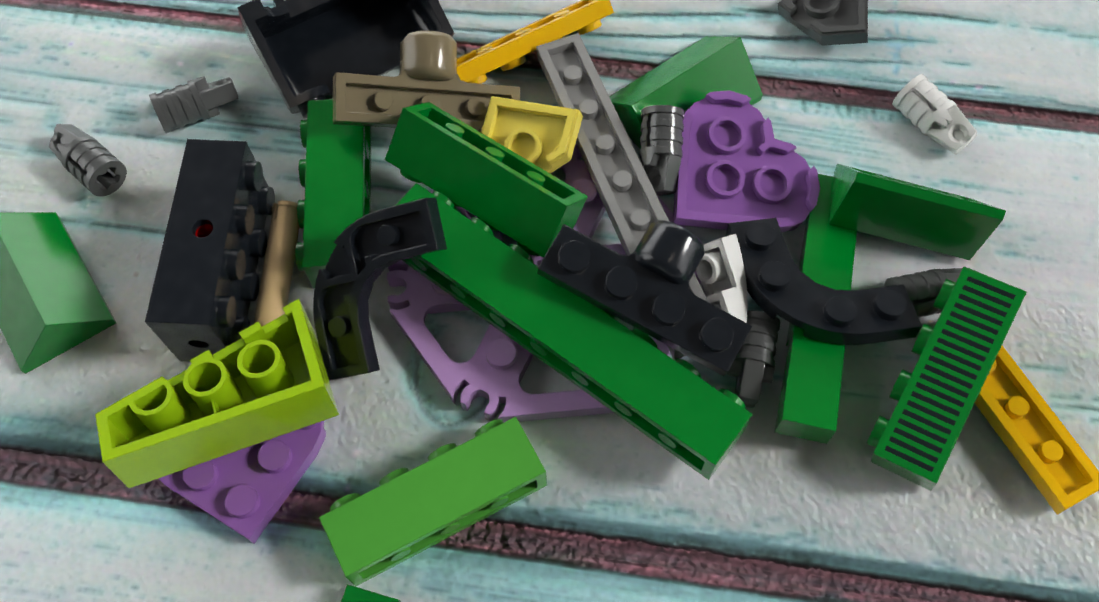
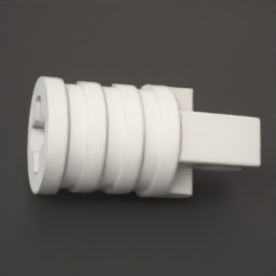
[892,74,977,155]

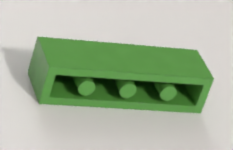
[319,417,547,587]

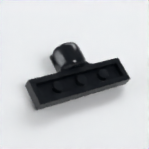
[537,220,752,376]

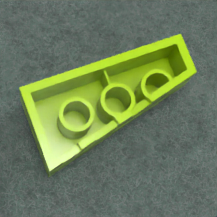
[95,299,339,488]

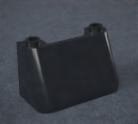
[237,0,454,118]

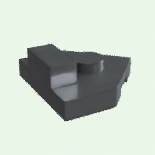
[778,0,868,46]

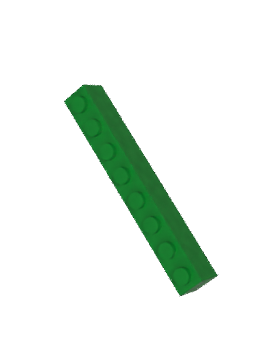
[395,183,753,480]

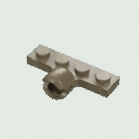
[333,31,520,132]

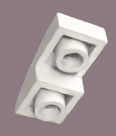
[696,234,748,323]

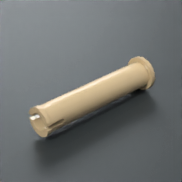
[254,200,300,326]

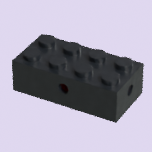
[145,139,275,362]

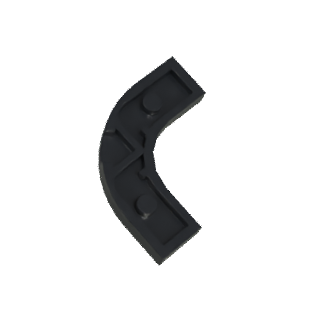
[313,198,447,381]
[725,218,922,345]

